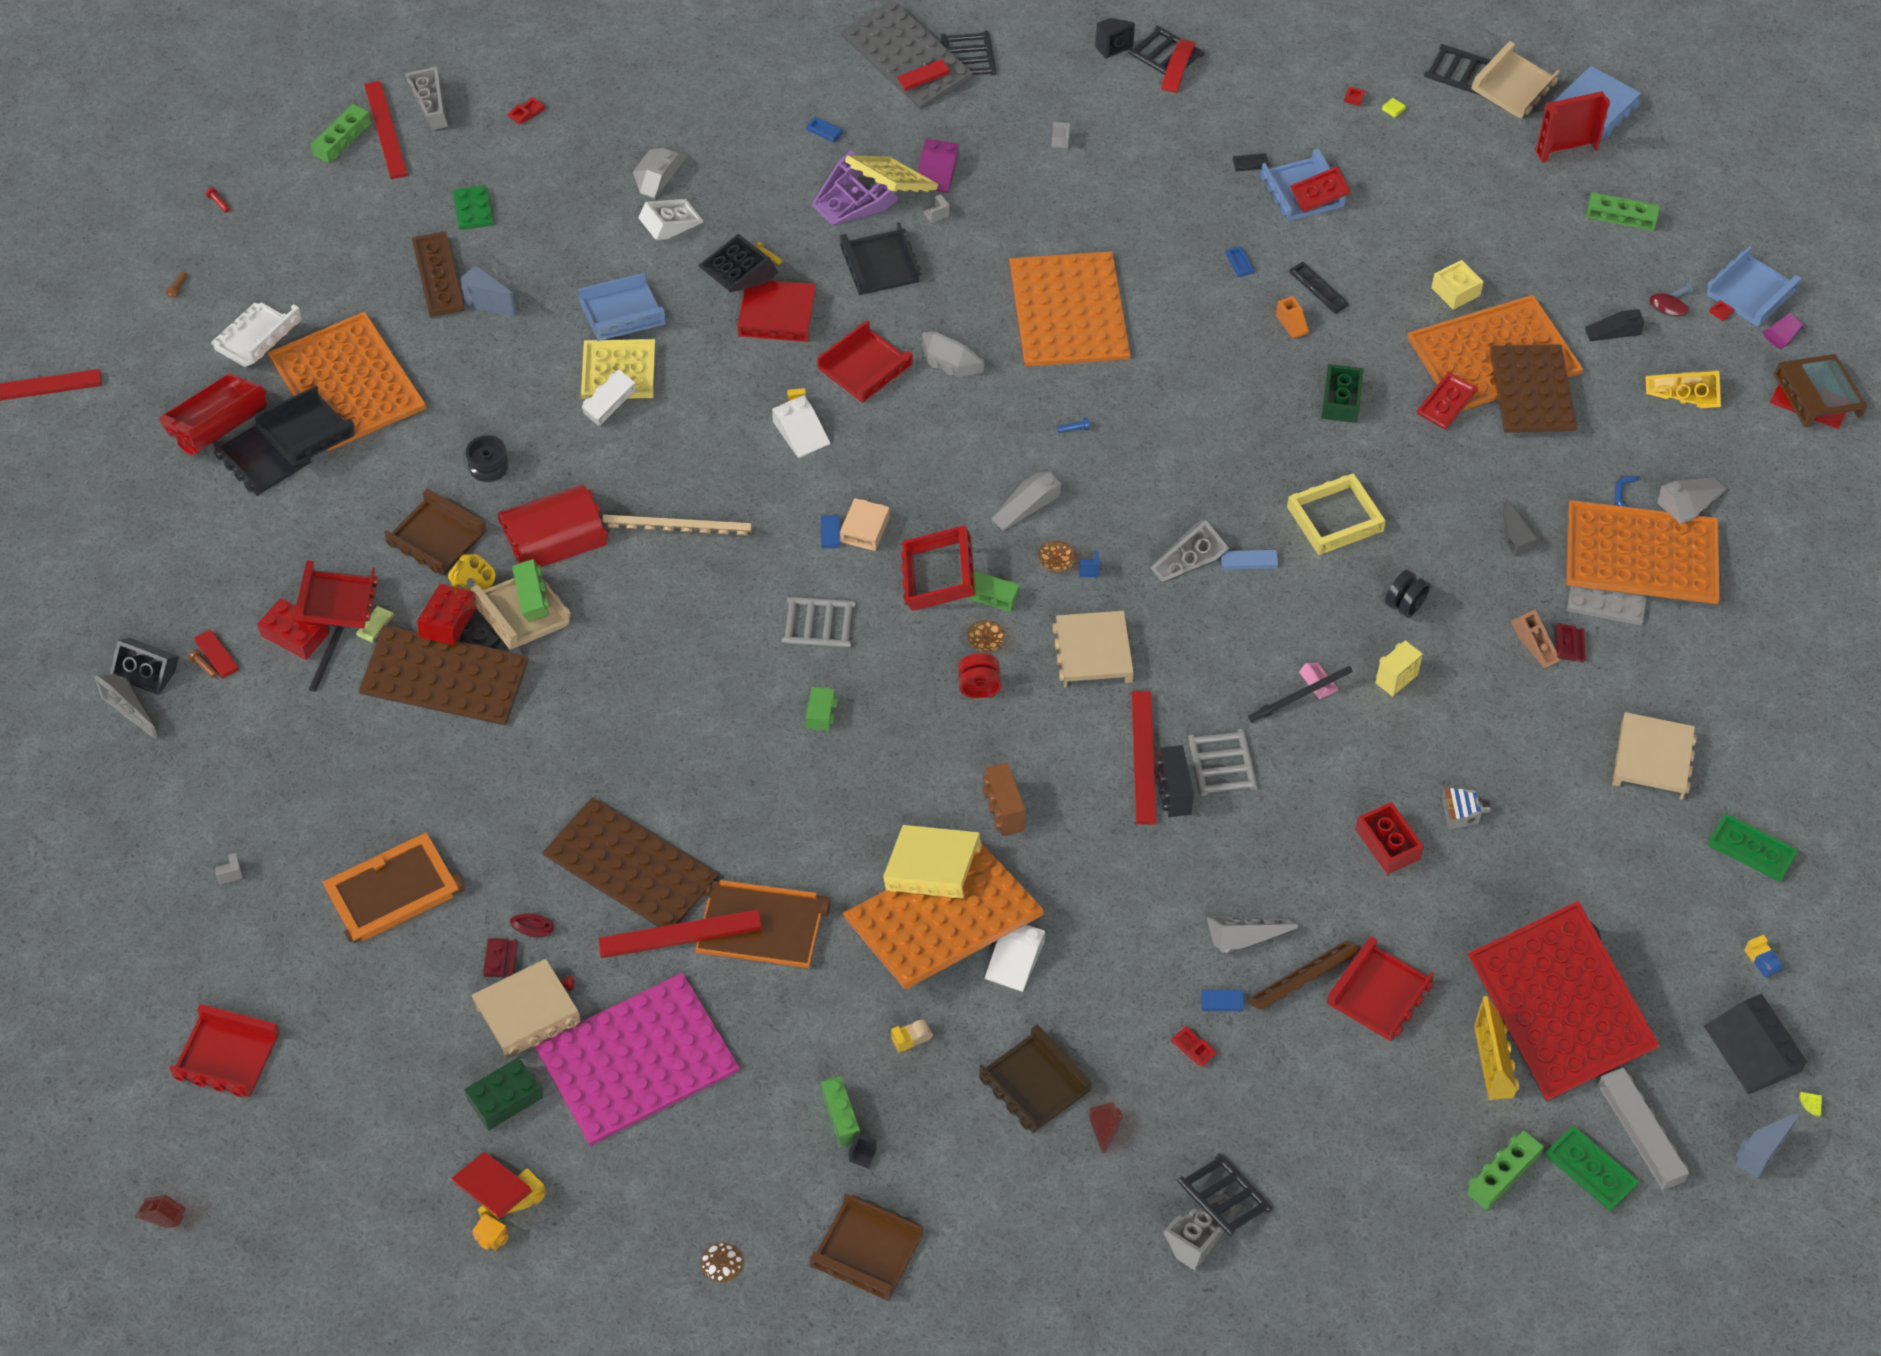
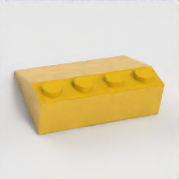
[1474,996,1519,1100]

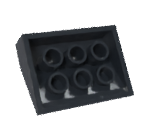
[698,233,779,293]
[1704,994,1807,1094]

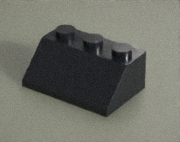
[109,638,179,695]

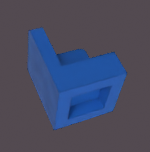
[1079,551,1099,578]

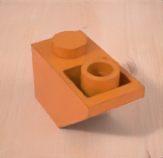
[1276,296,1309,339]

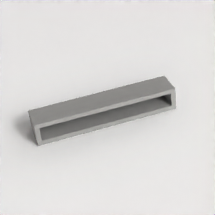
[1598,1068,1689,1191]

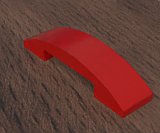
[1161,38,1197,93]

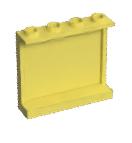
[883,825,982,898]

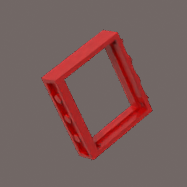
[900,525,976,611]

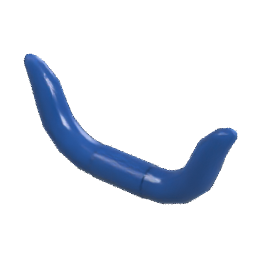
[1615,476,1640,507]

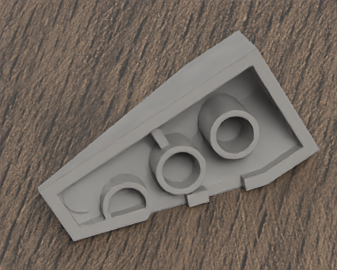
[992,472,1061,531]
[1657,477,1726,524]
[1150,520,1229,582]
[94,674,158,739]
[1207,916,1298,953]
[1164,1194,1242,1270]

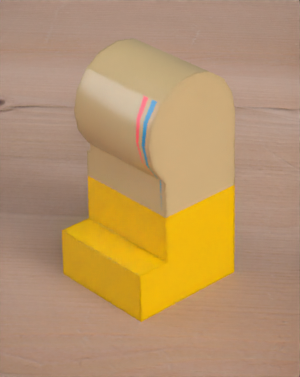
[891,1019,933,1053]

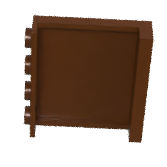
[384,488,487,575]
[810,1193,923,1301]

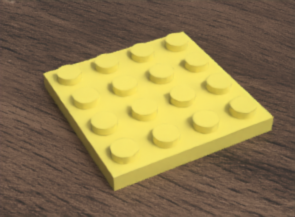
[845,155,938,192]
[581,339,655,399]

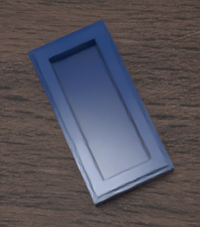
[806,117,843,143]
[1225,246,1255,278]
[821,515,840,548]
[1201,990,1244,1012]

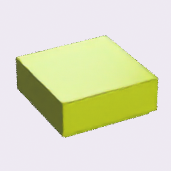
[1382,98,1406,118]

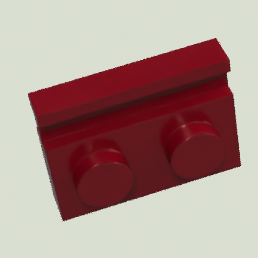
[1555,623,1586,663]
[483,938,518,978]

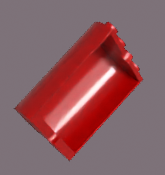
[158,373,267,456]
[497,484,609,567]

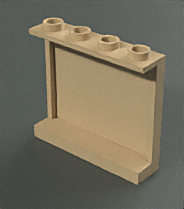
[1471,41,1559,119]
[471,578,571,650]
[1052,611,1133,688]
[1612,712,1697,800]
[471,959,581,1059]

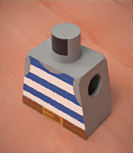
[1442,788,1491,830]

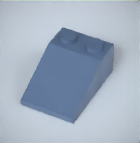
[461,266,516,317]
[1736,1113,1799,1179]

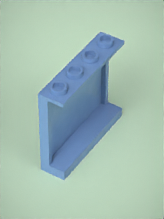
[1554,66,1641,140]
[1260,149,1346,221]
[1706,246,1802,327]
[578,273,665,341]

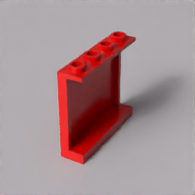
[1535,91,1610,163]
[737,280,816,342]
[817,320,913,403]
[295,560,378,629]
[1327,936,1435,1041]
[169,1004,280,1098]

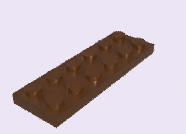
[412,231,465,317]

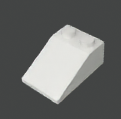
[639,199,703,240]
[772,395,830,458]
[985,925,1045,992]

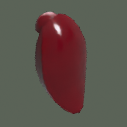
[1649,293,1689,316]
[510,913,554,938]

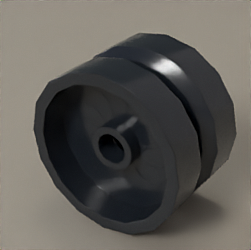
[466,435,508,482]
[1385,569,1431,618]

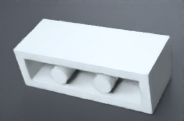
[582,369,636,426]

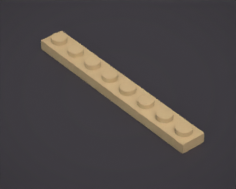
[603,515,753,536]

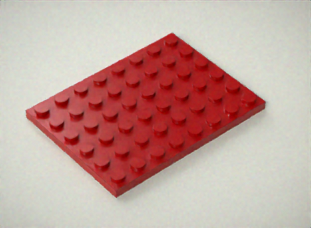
[1467,901,1660,1102]

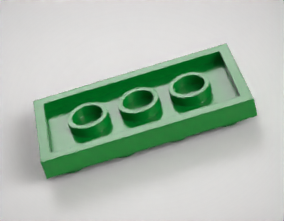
[1707,813,1798,882]
[1545,1125,1639,1212]

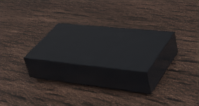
[1232,153,1269,172]

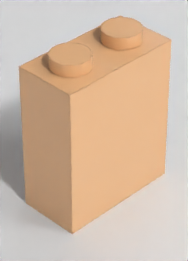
[840,498,890,551]

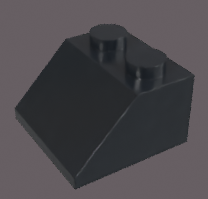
[1095,18,1135,59]

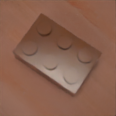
[982,762,1025,836]

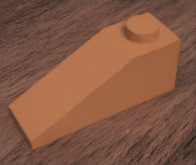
[1511,609,1561,668]

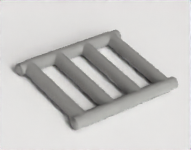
[781,597,856,648]
[1188,729,1258,796]

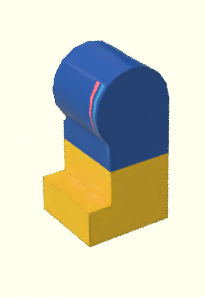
[1744,934,1782,977]

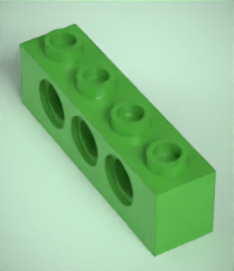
[311,104,371,163]
[1586,192,1660,231]
[1467,1130,1544,1210]

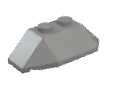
[633,148,688,200]
[922,331,984,377]

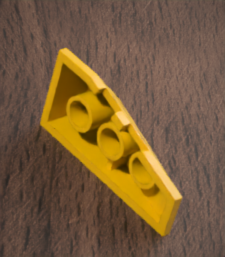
[1646,370,1721,408]

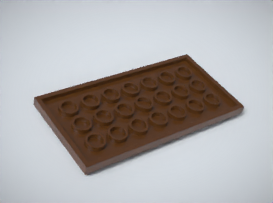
[359,625,529,726]
[543,797,718,927]

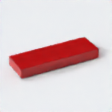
[897,59,950,91]
[194,629,239,679]

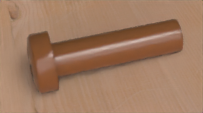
[165,272,187,298]
[188,650,218,678]

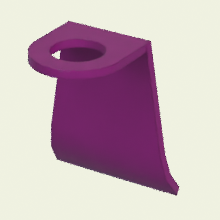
[1762,313,1806,349]

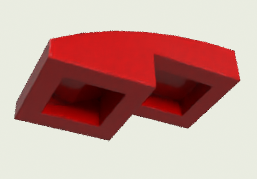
[507,96,545,125]
[1170,1025,1217,1067]

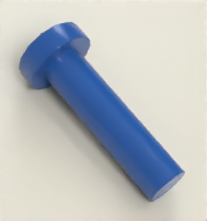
[1057,418,1090,433]

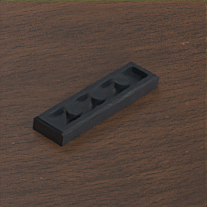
[1289,262,1349,314]

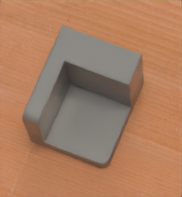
[1051,122,1070,149]
[924,194,949,223]
[215,853,243,885]

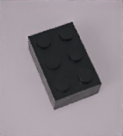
[1155,745,1194,818]

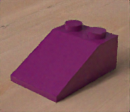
[918,139,959,193]

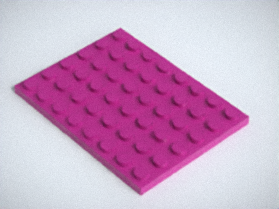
[535,973,740,1146]

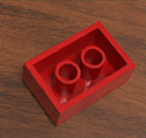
[417,584,476,645]
[257,598,330,660]
[1355,802,1424,875]

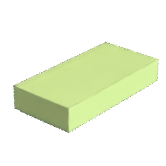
[356,606,394,643]

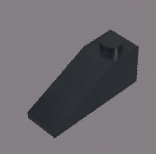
[1585,309,1644,341]

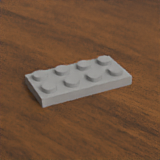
[1566,586,1647,626]

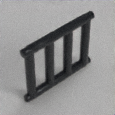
[1128,25,1205,75]
[941,30,997,75]
[1424,44,1491,95]
[1177,1153,1273,1237]

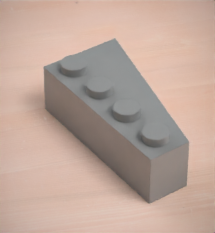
[405,66,448,130]

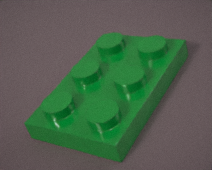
[452,185,494,230]

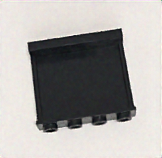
[840,222,922,295]
[255,385,355,466]
[213,425,312,496]

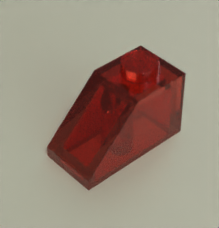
[1089,1101,1122,1153]
[135,1195,186,1229]

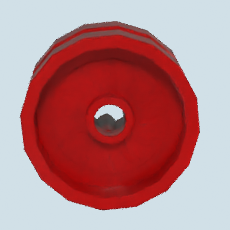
[958,653,1001,699]

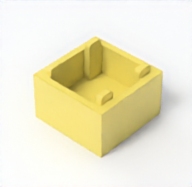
[1431,260,1484,310]
[1376,640,1423,697]

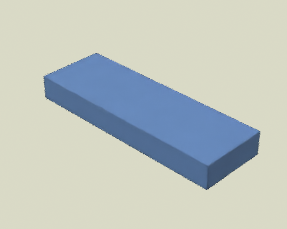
[1220,550,1278,570]

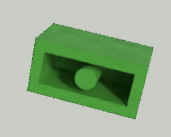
[806,687,838,731]

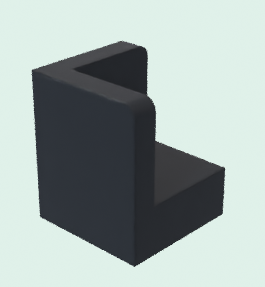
[849,1133,877,1169]

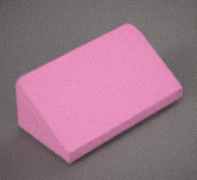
[1299,662,1339,699]

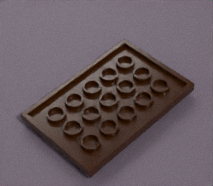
[1490,344,1577,433]

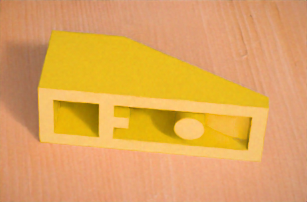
[478,1168,546,1219]

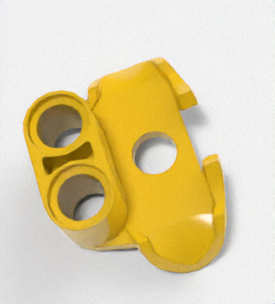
[448,554,495,591]

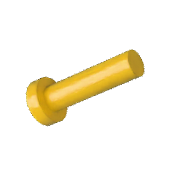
[755,242,783,265]

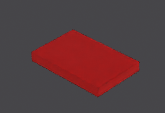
[1290,166,1351,213]
[1416,372,1478,430]

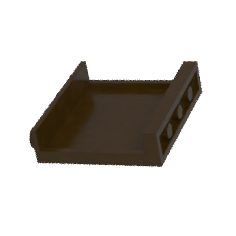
[979,1024,1092,1133]

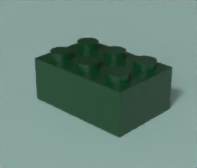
[1321,364,1364,423]
[464,1057,543,1131]

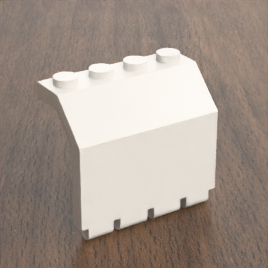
[211,302,302,367]

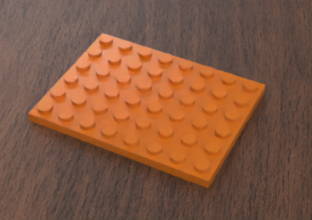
[1009,251,1130,367]
[1407,295,1583,411]
[267,311,426,452]
[1566,500,1719,604]
[843,843,1044,990]

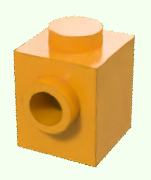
[472,1214,508,1251]

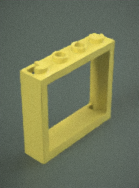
[1287,473,1386,555]

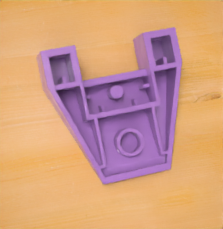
[811,150,898,226]

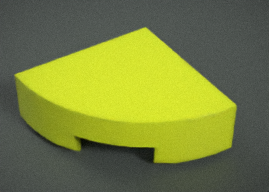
[1799,1092,1822,1117]

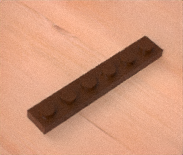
[1248,941,1359,1009]

